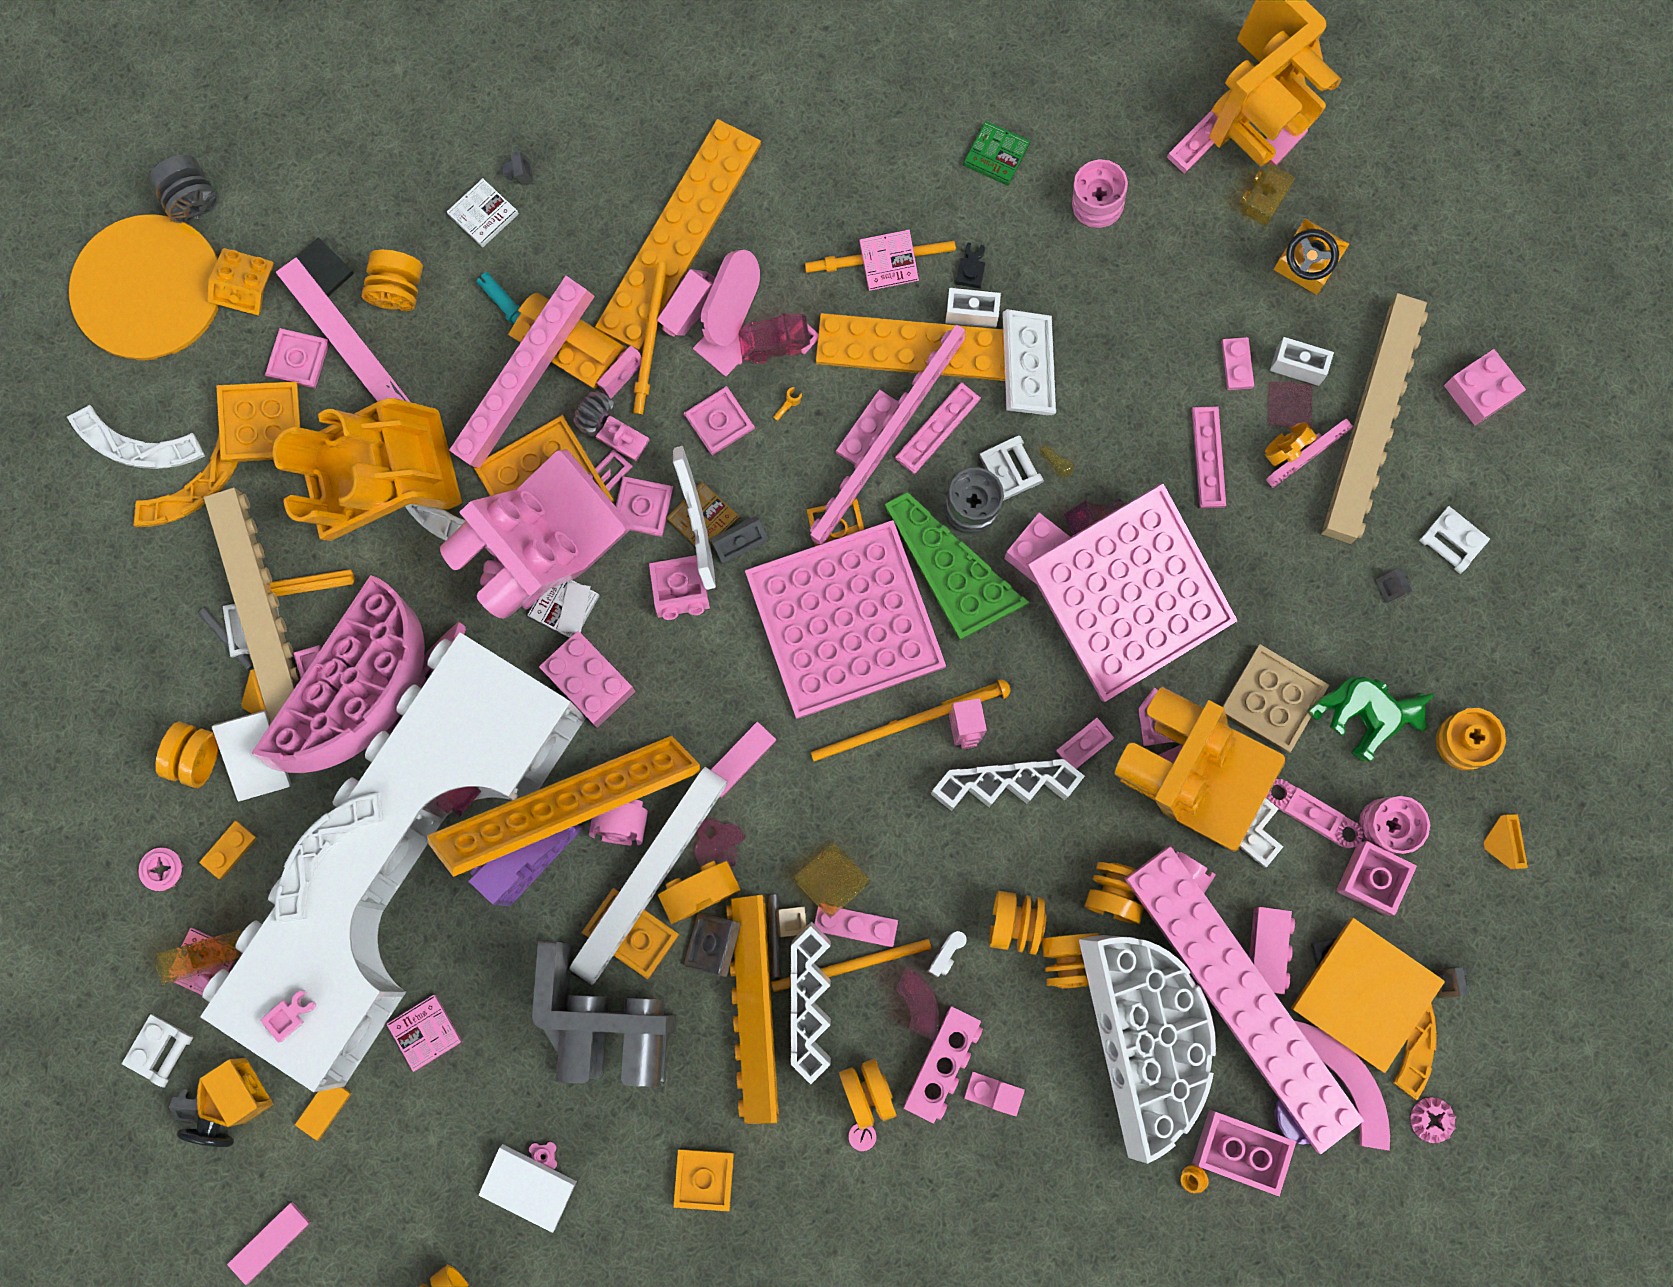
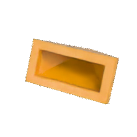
[241,669,266,714]
[1484,814,1528,869]

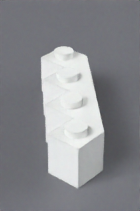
[931,759,1085,811]
[791,922,831,1084]

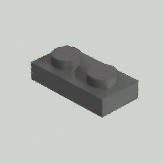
[710,515,768,564]

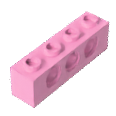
[903,1006,983,1124]

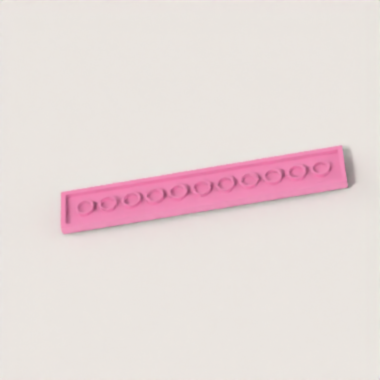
[1124,846,1364,1154]

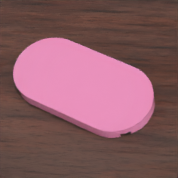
[701,250,760,346]

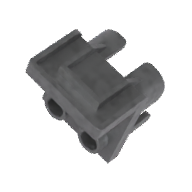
[532,941,677,1087]

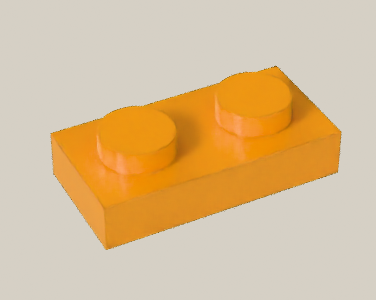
[199,820,257,880]

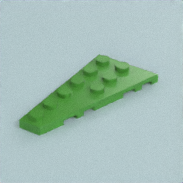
[884,492,1029,641]

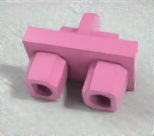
[596,415,650,461]

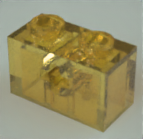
[1239,163,1296,227]

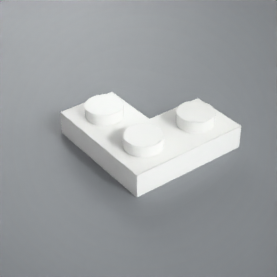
[1240,798,1283,868]

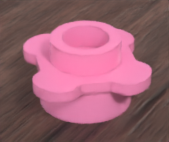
[529,1142,557,1170]

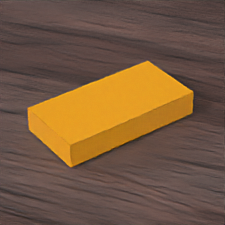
[295,1087,352,1141]

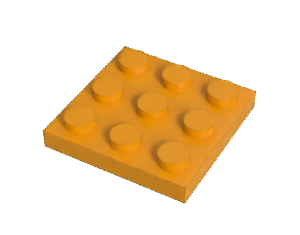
[216,382,301,463]

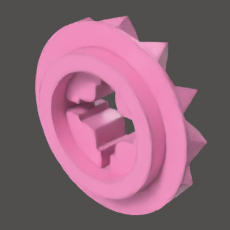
[139,848,183,891]
[1411,1097,1456,1143]

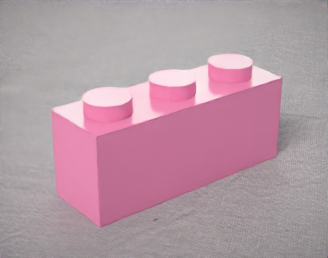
[949,698,987,749]
[1249,907,1295,994]

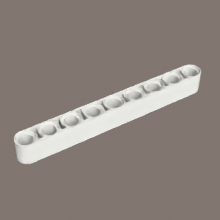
[569,767,728,985]

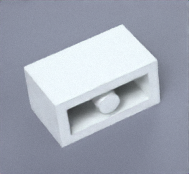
[945,288,1001,328]
[1270,337,1334,386]

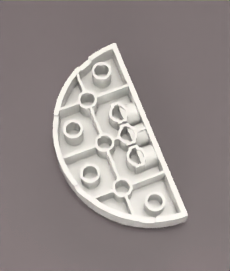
[1079,935,1216,1164]

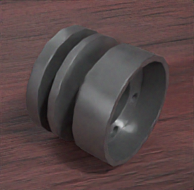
[148,155,218,223]
[944,467,1004,534]

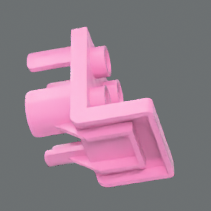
[440,449,631,619]

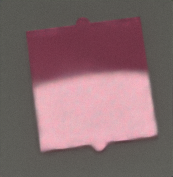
[1269,380,1312,429]

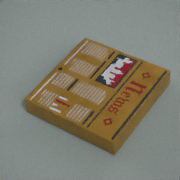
[666,482,740,548]

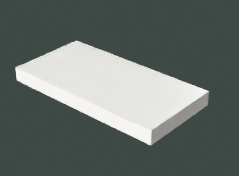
[1003,309,1056,415]

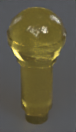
[1040,445,1074,477]

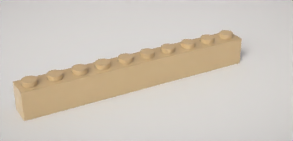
[1321,293,1428,544]
[204,488,301,724]

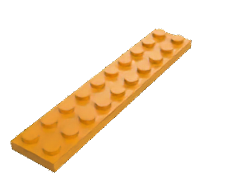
[595,119,761,352]
[427,736,700,877]

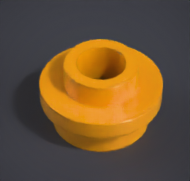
[1181,1165,1209,1193]

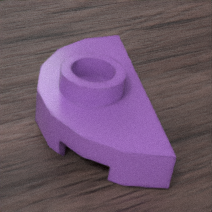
[1274,1099,1311,1145]

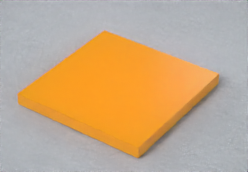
[473,415,614,502]
[1291,917,1445,1073]

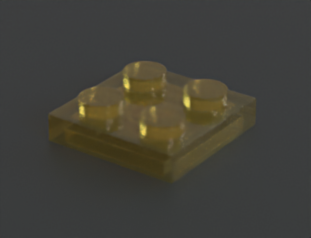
[793,842,870,918]

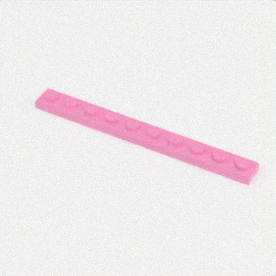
[810,324,965,545]

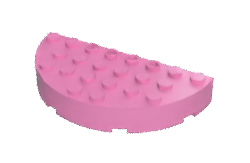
[252,575,425,773]

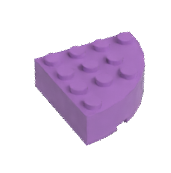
[468,823,584,907]

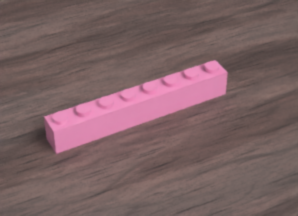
[449,276,595,468]

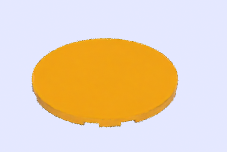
[69,215,219,360]

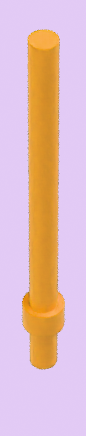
[805,241,956,273]
[633,262,667,415]
[771,938,931,992]

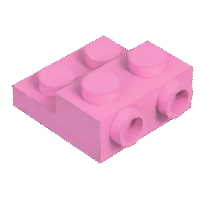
[649,555,710,620]

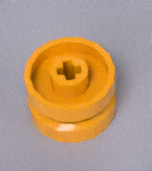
[1436,708,1506,770]
[156,721,220,789]
[839,1058,897,1131]

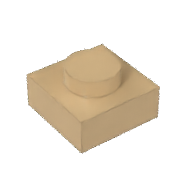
[776,906,806,937]

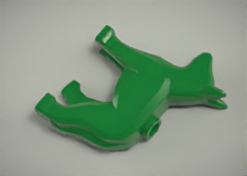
[1307,677,1434,762]

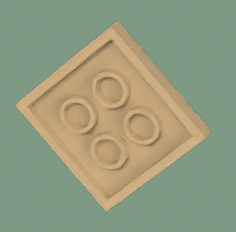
[1222,644,1329,754]

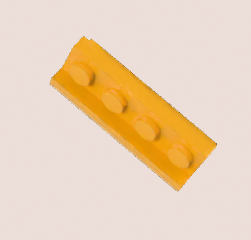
[508,293,627,389]

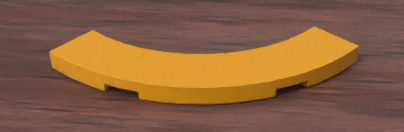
[133,435,239,527]
[1392,1004,1436,1100]

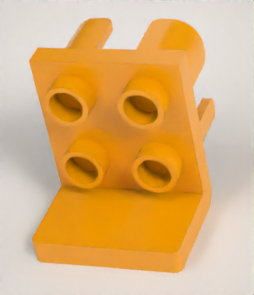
[1209,0,1342,167]
[273,398,462,541]
[1115,687,1285,852]

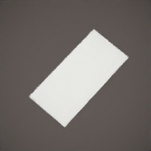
[557,582,591,633]

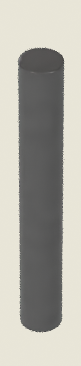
[198,607,253,671]
[768,895,781,977]

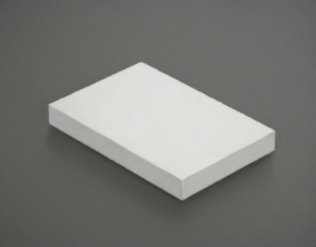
[212,710,291,802]
[479,1144,577,1233]

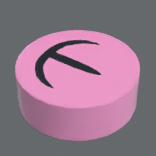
[849,1123,876,1151]

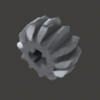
[573,391,615,437]

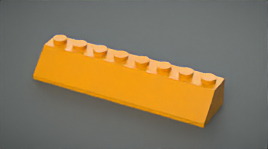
[727,895,779,1124]

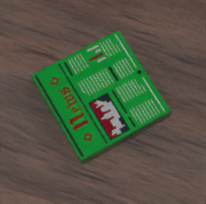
[963,121,1030,186]

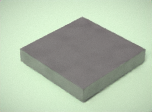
[684,912,741,977]

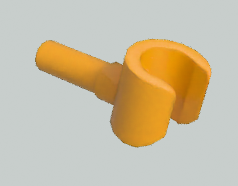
[773,387,802,421]

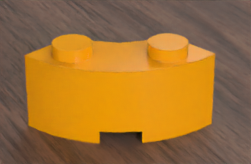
[658,861,741,924]

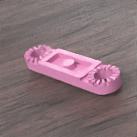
[1266,419,1353,488]
[1267,779,1364,848]

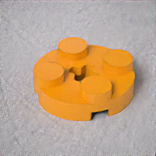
[1265,422,1317,466]

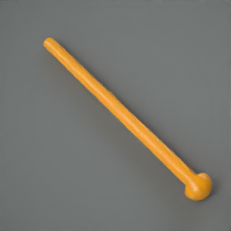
[811,679,1010,762]

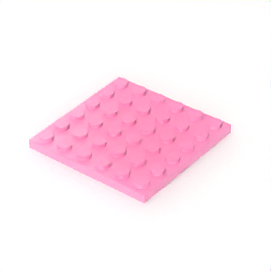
[1026,483,1237,702]
[745,520,946,719]

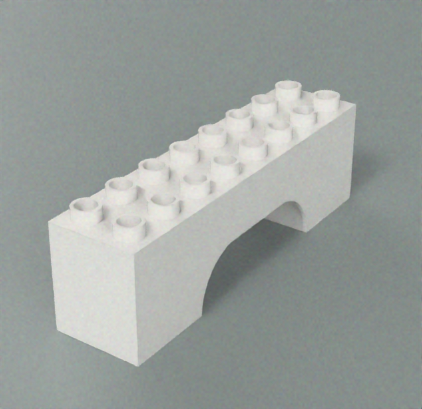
[200,632,586,1092]

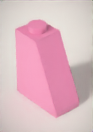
[657,269,715,337]

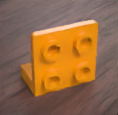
[207,248,274,316]

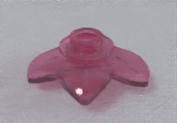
[695,819,745,867]

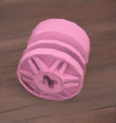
[1072,159,1128,228]
[1359,796,1430,854]

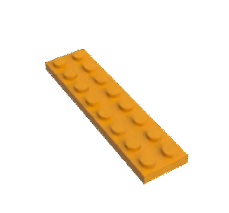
[816,313,1005,381]

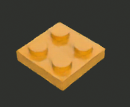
[673,1149,734,1211]

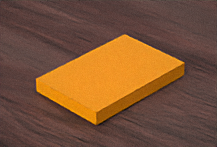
[581,888,680,980]

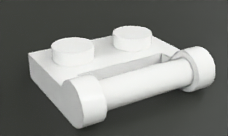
[979,436,1044,501]
[1419,506,1490,574]
[927,931,966,977]
[122,1014,194,1087]

